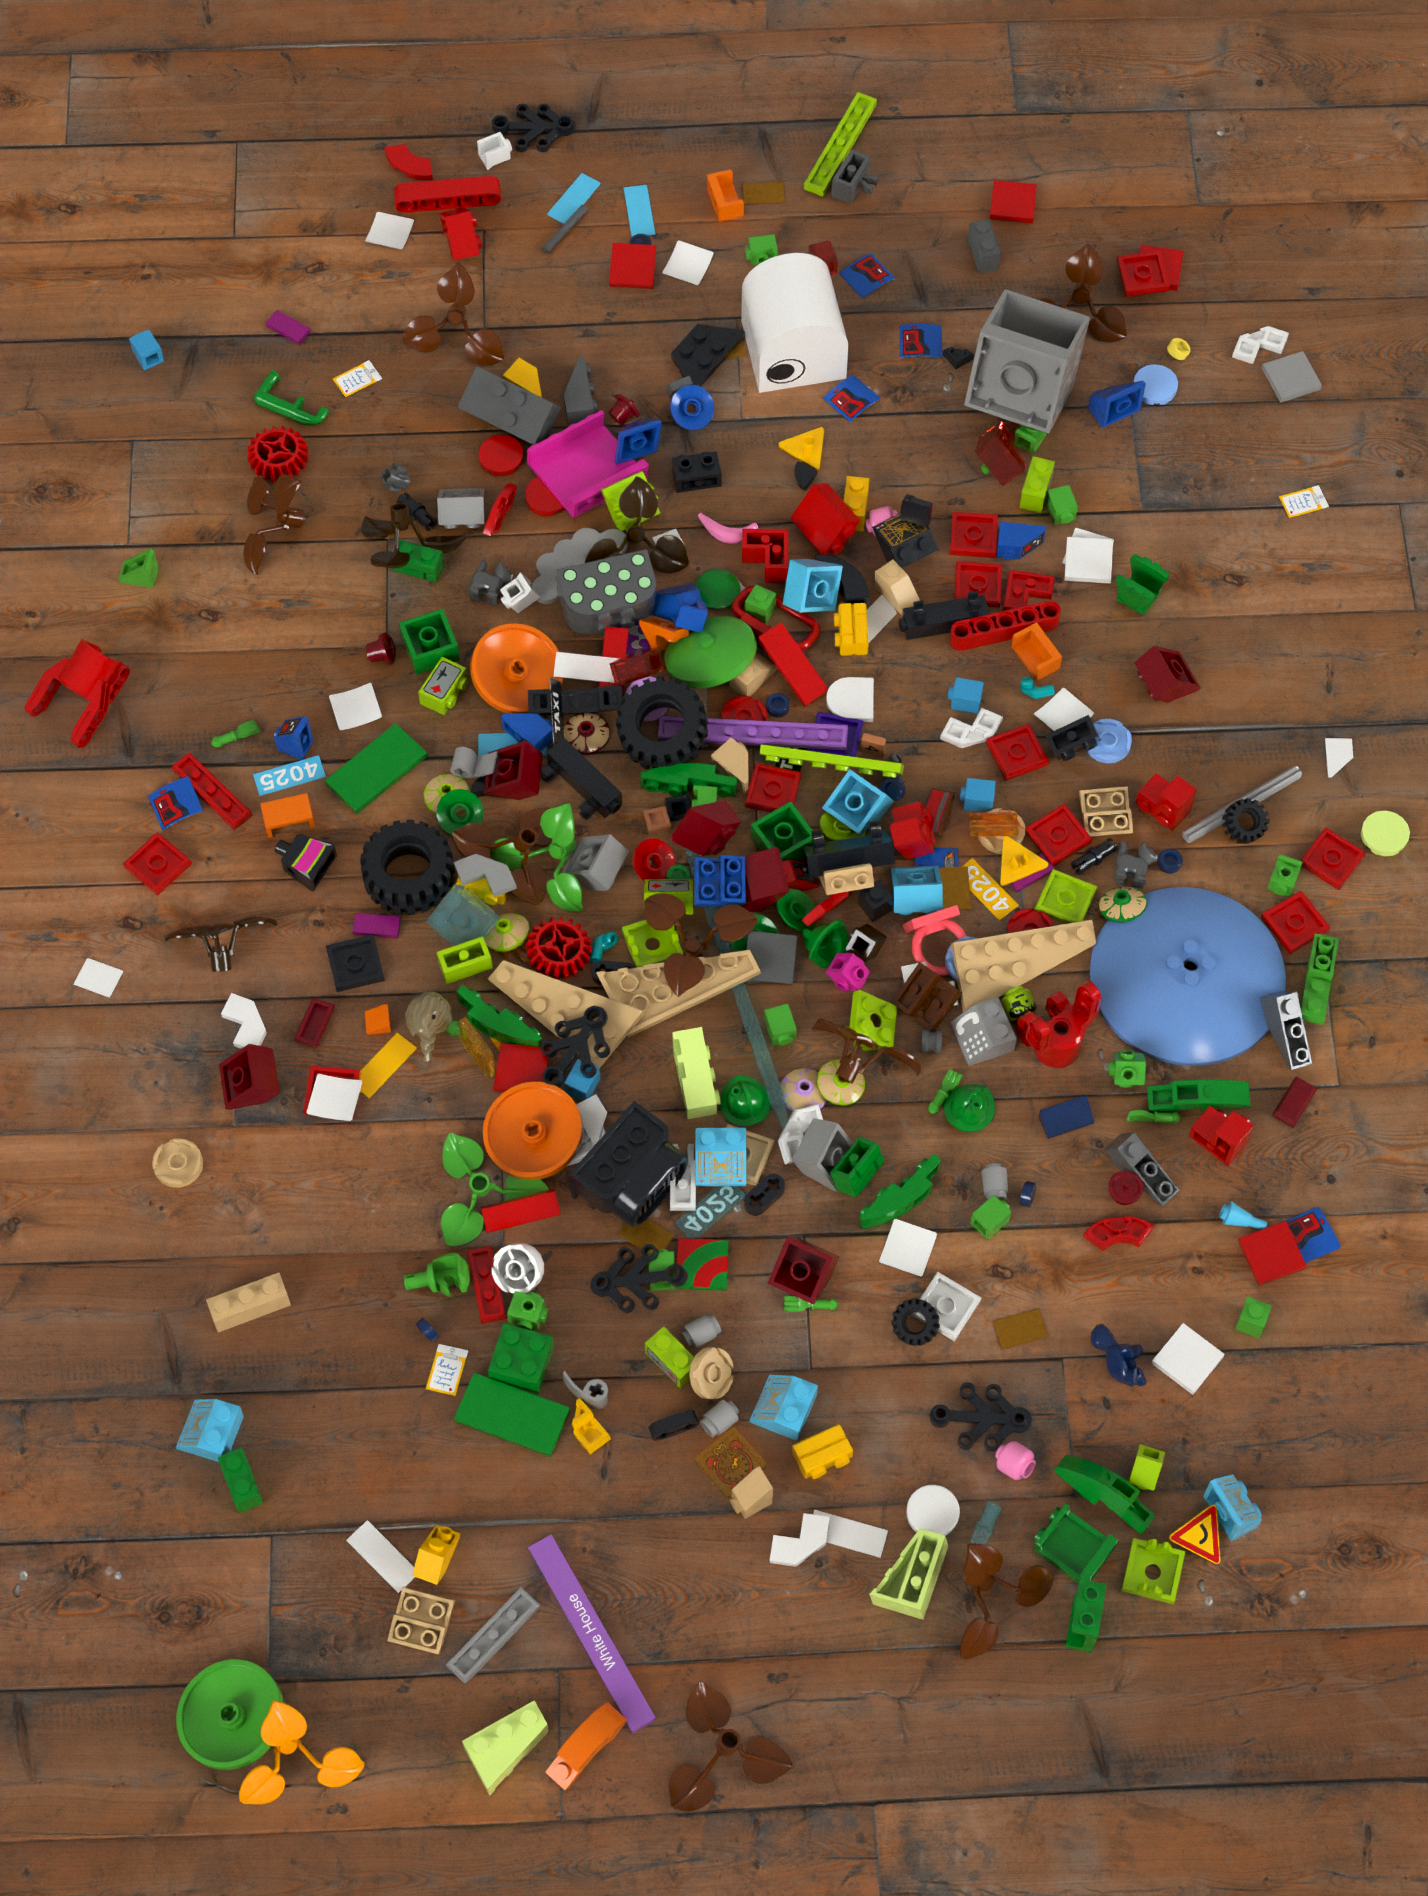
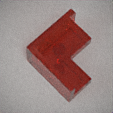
[975,421,1026,485]

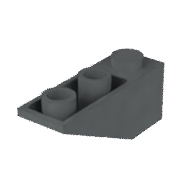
[564,354,598,426]
[1260,991,1312,1070]
[1104,1132,1179,1207]

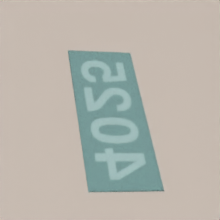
[674,1186,746,1239]

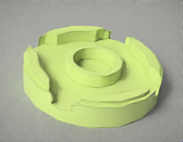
[1361,810,1410,856]

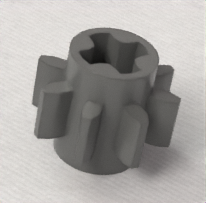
[382,463,410,493]

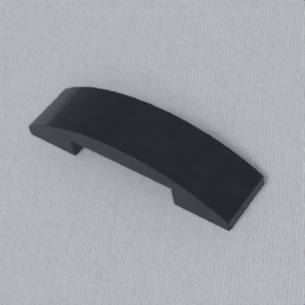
[528,686,623,715]

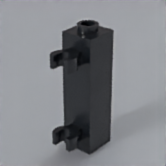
[899,591,990,640]
[541,738,622,820]
[803,820,898,878]

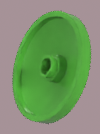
[664,616,757,688]
[176,1659,284,1770]

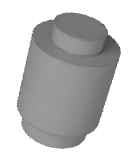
[981,1163,1009,1201]
[681,1314,721,1349]
[700,1400,739,1438]

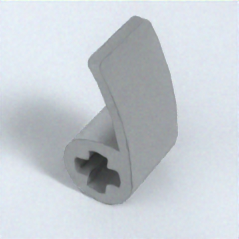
[450,747,498,778]
[563,1370,609,1409]

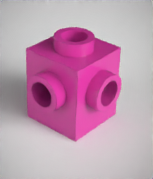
[825,953,870,992]

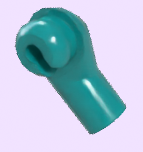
[1020,677,1055,699]
[590,932,619,963]

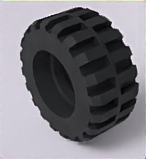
[616,676,709,770]
[360,819,455,915]

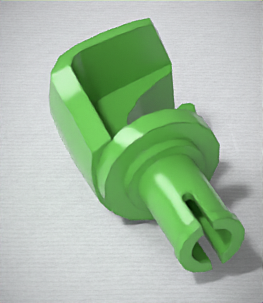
[404,1252,470,1297]

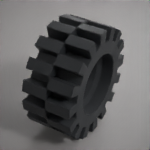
[1222,798,1270,844]
[891,1298,940,1346]

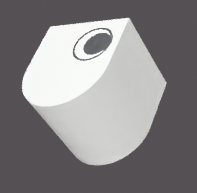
[741,253,848,393]

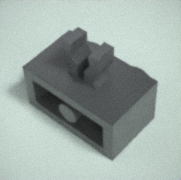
[832,149,879,204]

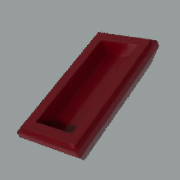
[294,998,335,1048]
[1272,1076,1318,1128]

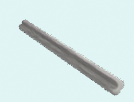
[1182,766,1302,843]

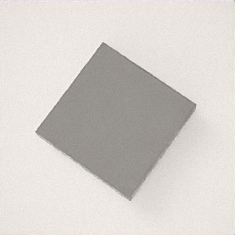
[1261,351,1322,403]

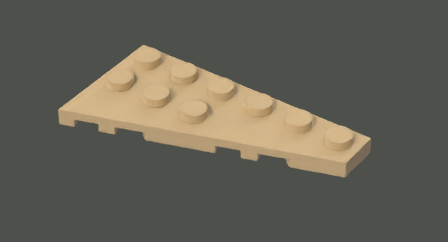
[951,920,1096,1013]
[596,950,761,1038]
[488,960,645,1069]

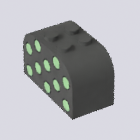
[556,549,656,635]

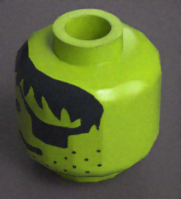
[1001,986,1037,1021]

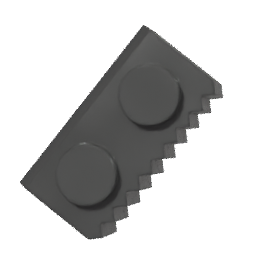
[968,219,1001,273]

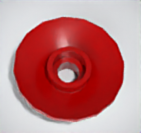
[633,838,676,883]

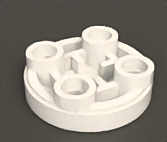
[906,1485,960,1536]

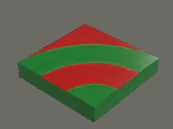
[676,1238,729,1291]

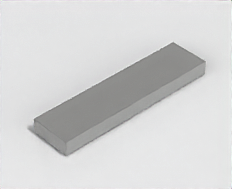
[446,1587,540,1685]

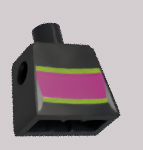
[275,834,337,892]

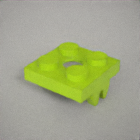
[600,471,660,531]
[622,920,684,968]
[849,990,897,1054]
[1121,1538,1185,1605]

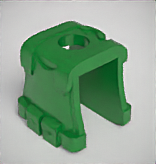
[1115,554,1169,616]

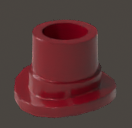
[608,394,640,426]
[366,632,396,665]
[1108,1171,1144,1205]

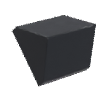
[665,793,691,821]

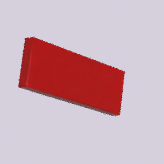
[757,622,828,707]

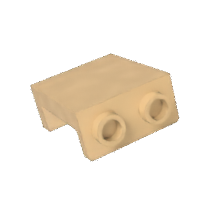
[819,863,874,895]

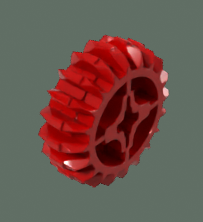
[247,425,309,484]
[526,916,592,980]

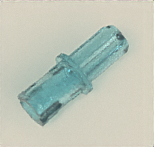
[969,1501,1002,1545]

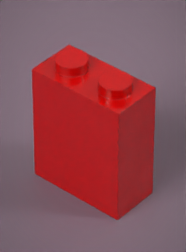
[790,483,861,555]

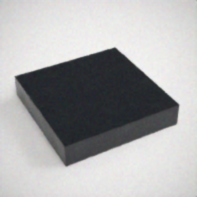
[326,935,385,992]

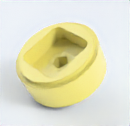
[1167,338,1191,360]

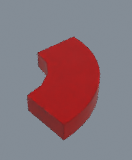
[384,144,433,180]
[483,483,517,536]
[802,891,853,926]
[1083,1216,1154,1251]

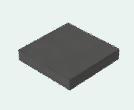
[747,931,797,985]

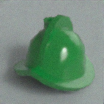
[802,919,848,968]
[720,1075,771,1127]
[944,1084,995,1133]

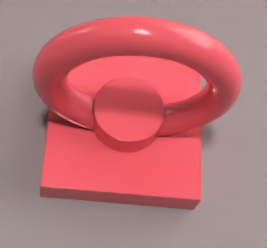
[903,905,967,976]

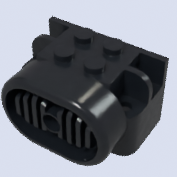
[569,1101,688,1227]

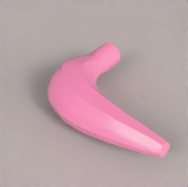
[698,513,759,544]

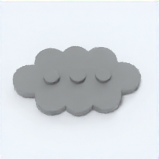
[532,528,628,604]

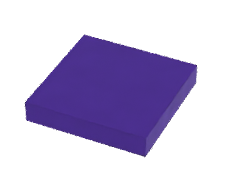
[808,712,864,757]

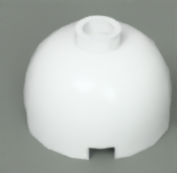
[492,1243,544,1294]

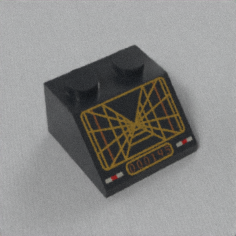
[872,513,939,568]

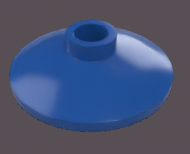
[670,385,715,430]

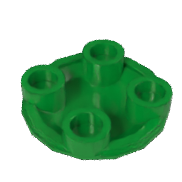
[695,569,741,609]

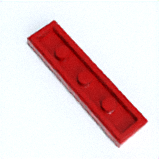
[171,752,252,830]

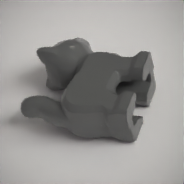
[468,560,513,606]
[1114,841,1157,889]

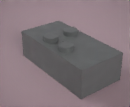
[458,366,562,444]

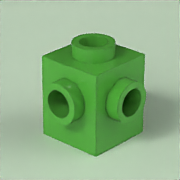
[1108,1050,1146,1088]
[507,1291,549,1331]

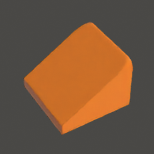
[365,1004,391,1035]

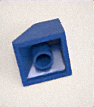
[1088,381,1146,428]
[615,418,662,465]
[653,583,702,622]

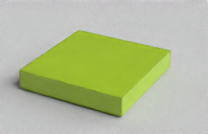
[1035,869,1098,924]

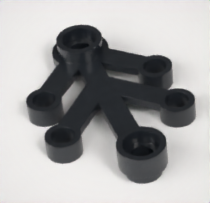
[492,103,576,152]
[541,1006,610,1087]
[591,1244,688,1313]
[929,1382,1032,1452]

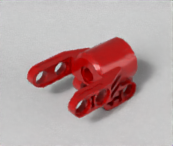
[25,639,130,748]
[1016,981,1102,1068]

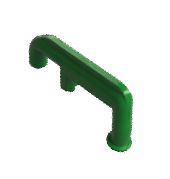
[254,370,329,425]

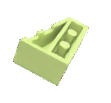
[672,1027,721,1119]
[869,1528,948,1620]
[462,1700,549,1796]

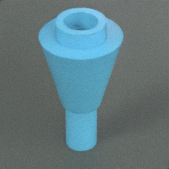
[1219,1201,1267,1230]

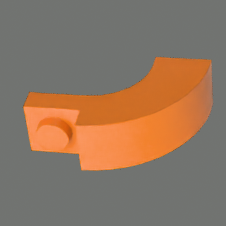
[545,1702,628,1790]

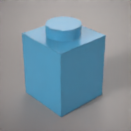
[129,329,164,370]
[947,677,984,714]
[960,778,996,813]
[564,1059,600,1101]

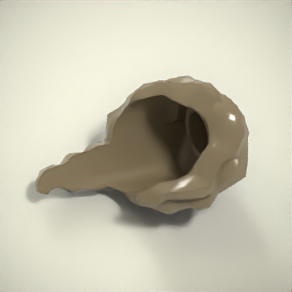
[405,992,452,1063]

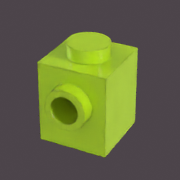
[1129,1444,1165,1491]

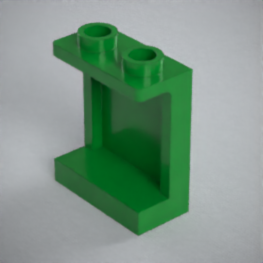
[1033,1503,1118,1584]
[1065,1579,1107,1653]

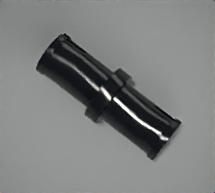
[397,492,437,531]
[1071,838,1118,875]

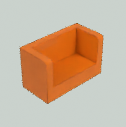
[707,169,744,222]
[1011,622,1062,681]
[260,793,315,838]

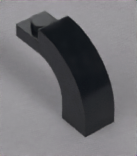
[815,555,869,609]

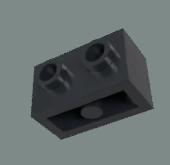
[672,451,722,493]
[1045,715,1102,761]

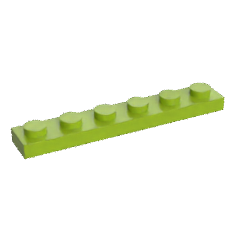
[804,92,877,197]
[760,744,904,778]

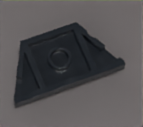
[671,324,745,387]

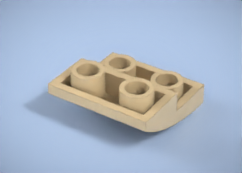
[1079,786,1133,837]
[387,1587,455,1655]

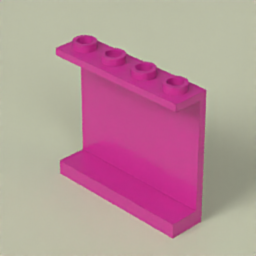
[527,410,649,518]

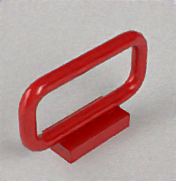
[732,586,821,651]

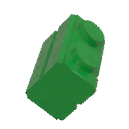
[393,539,444,583]
[830,1137,885,1198]
[218,1448,263,1513]

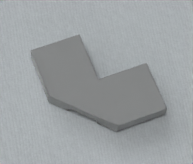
[453,854,517,897]

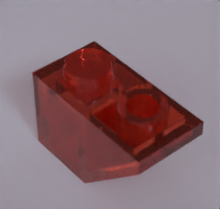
[610,647,665,686]

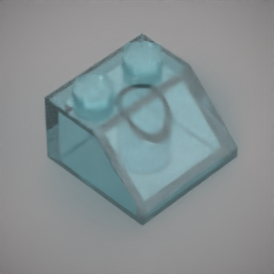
[426,884,500,946]

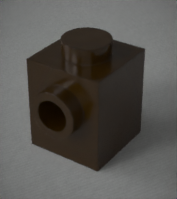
[846,923,887,962]

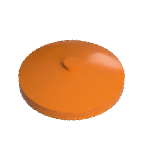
[470,623,563,714]
[483,1082,583,1180]

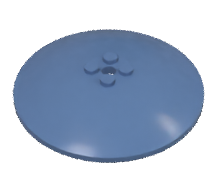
[1089,887,1286,1066]

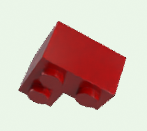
[439,207,482,261]
[742,529,789,583]
[1135,773,1197,831]
[890,802,936,860]
[1189,1106,1254,1166]

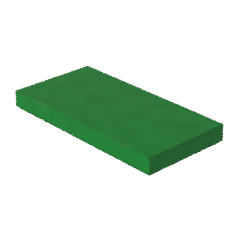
[325,723,428,814]
[454,1372,570,1457]

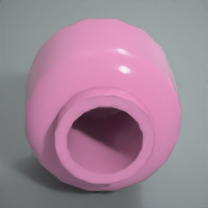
[865,506,898,537]
[995,1441,1036,1480]

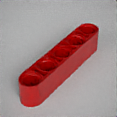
[394,176,501,213]
[949,601,1061,651]

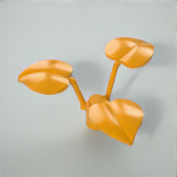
[239,1700,365,1804]

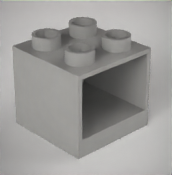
[964,289,1090,433]

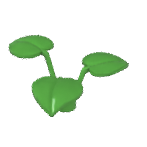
[490,803,583,912]
[441,1133,549,1246]

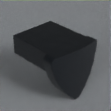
[900,494,933,527]

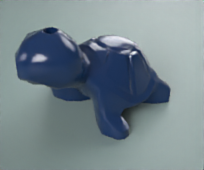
[1091,1324,1147,1387]

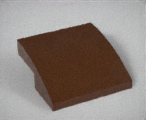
[892,962,962,1032]

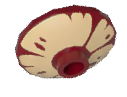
[564,713,610,754]

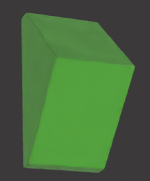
[118,549,159,588]

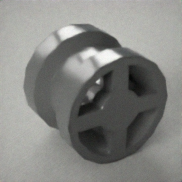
[921,1029,942,1054]

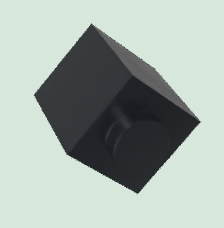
[858,879,894,922]

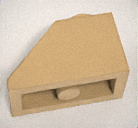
[874,560,920,615]
[729,654,777,696]
[711,737,748,795]
[730,1466,773,1519]

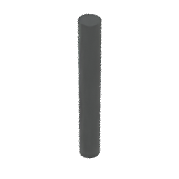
[542,205,588,254]

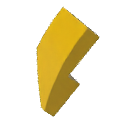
[572,1397,611,1454]

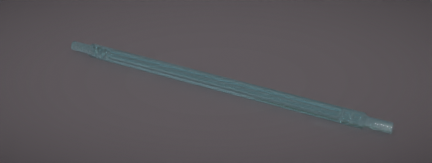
[685,848,789,1130]

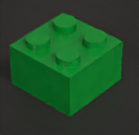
[399,609,460,675]
[750,802,813,862]
[488,1323,554,1394]

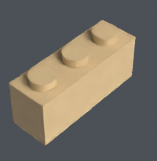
[206,1273,291,1333]

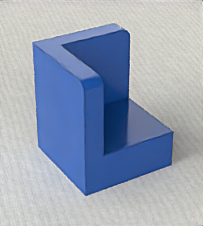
[672,600,708,633]

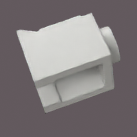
[477,132,512,170]
[500,572,540,613]

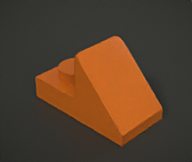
[639,616,689,652]

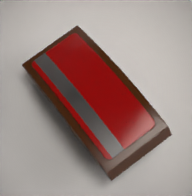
[924,788,955,837]

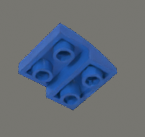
[694,855,745,907]

